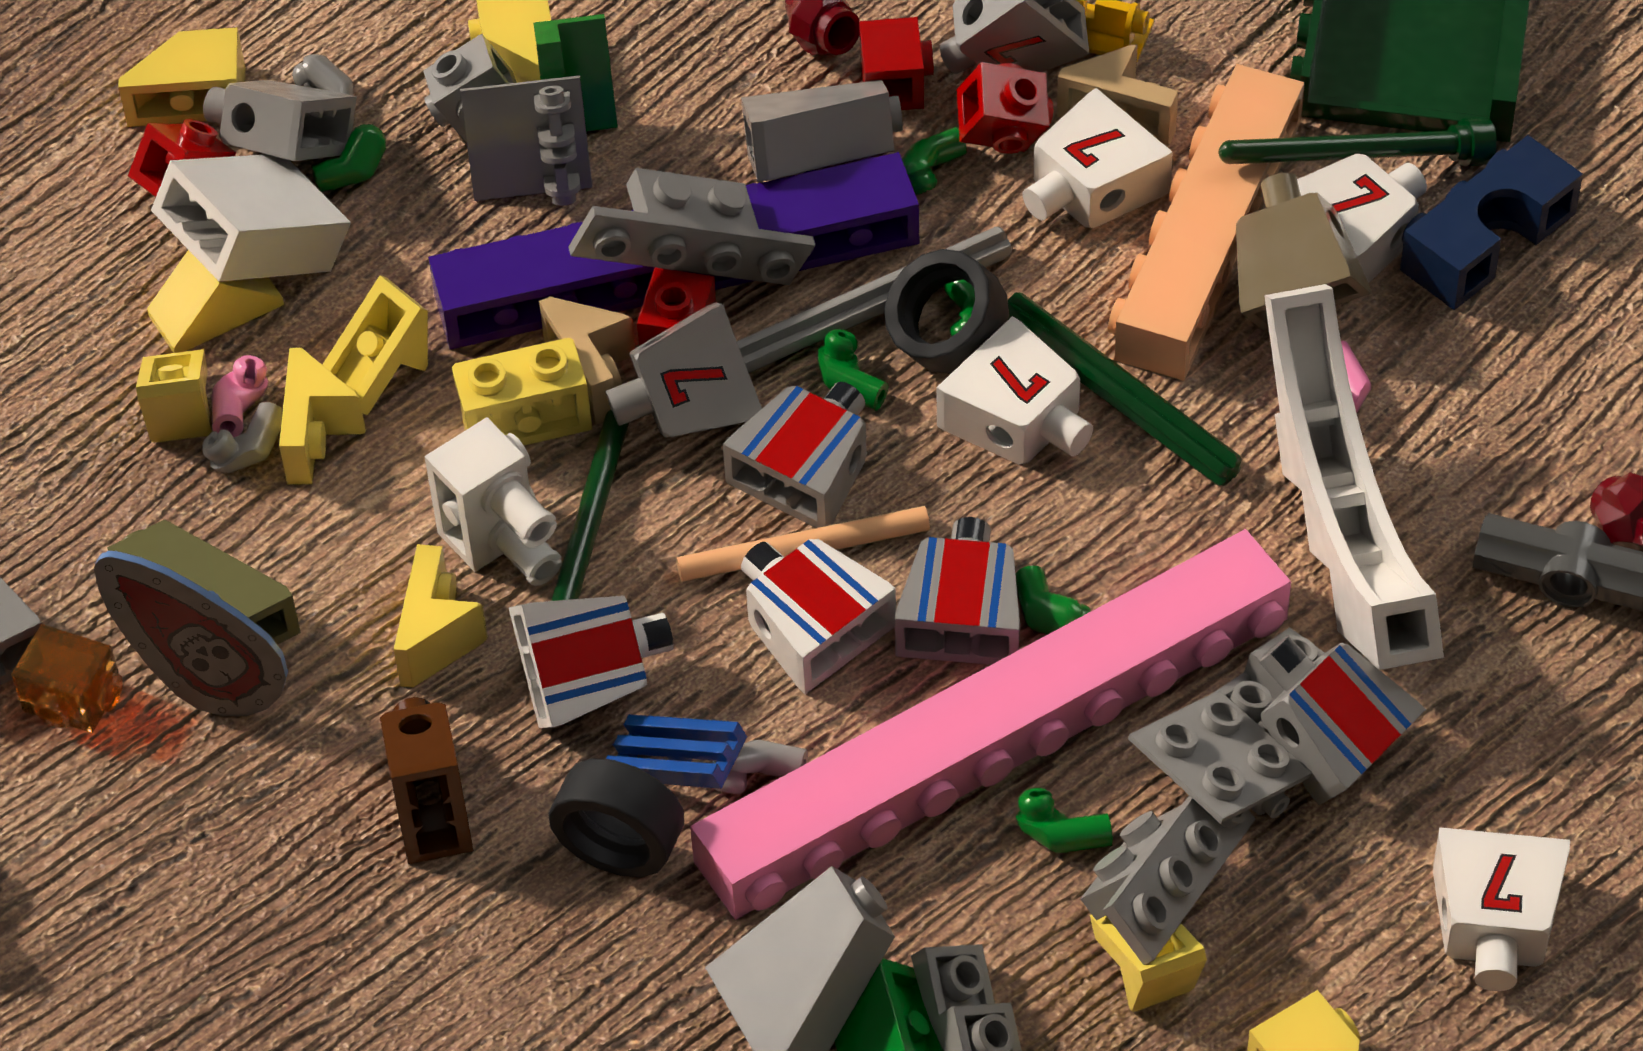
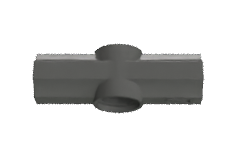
[1472,513,1643,611]

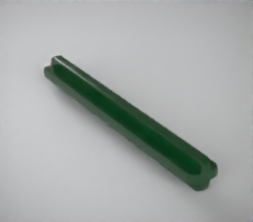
[1008,292,1242,486]

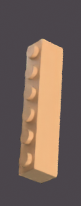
[1108,64,1304,381]

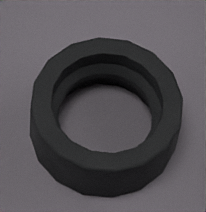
[884,249,1009,374]
[548,758,685,878]

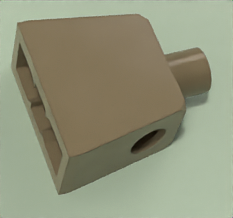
[1236,173,1371,330]

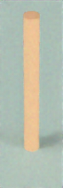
[676,506,930,582]

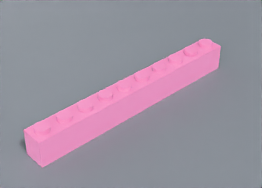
[690,529,1291,920]

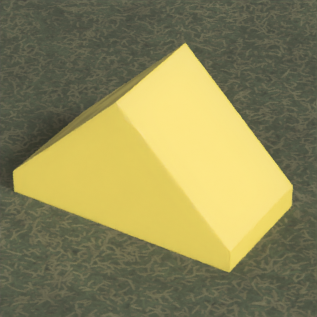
[147,250,284,353]

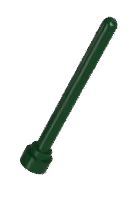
[1218,117,1497,166]
[551,409,629,601]

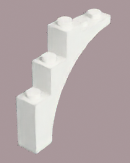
[1264,284,1444,670]

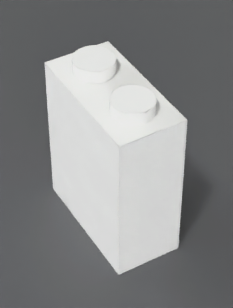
[151,154,351,282]

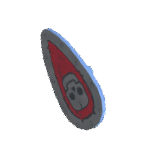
[94,551,288,716]

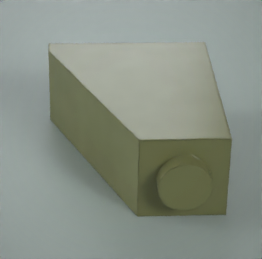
[107,519,301,645]

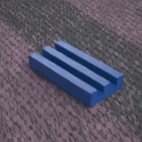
[606,714,747,789]

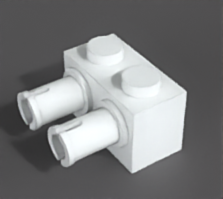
[425,417,562,586]

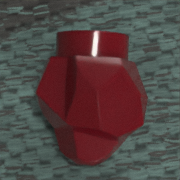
[785,0,860,56]
[1590,472,1643,552]

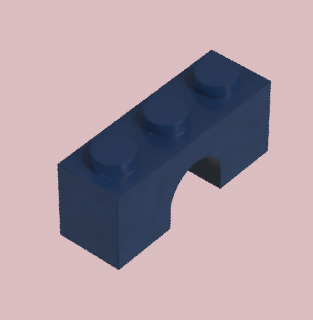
[1400,135,1583,310]

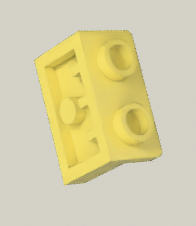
[452,338,592,445]

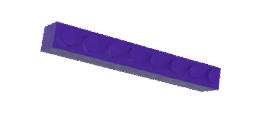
[428,152,920,350]

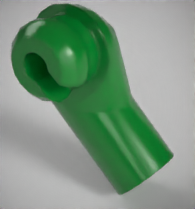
[311,124,386,192]
[902,127,967,196]
[817,329,889,411]
[1015,565,1092,635]
[1016,788,1113,853]

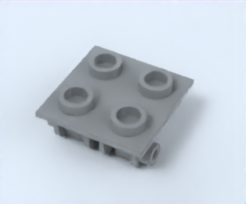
[460,76,592,206]
[1128,690,1312,824]

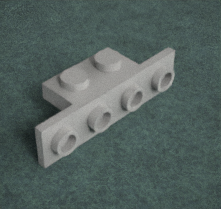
[569,168,815,285]
[1080,795,1255,965]

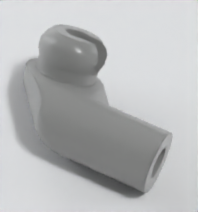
[292,54,354,96]
[202,402,283,473]
[712,740,808,794]

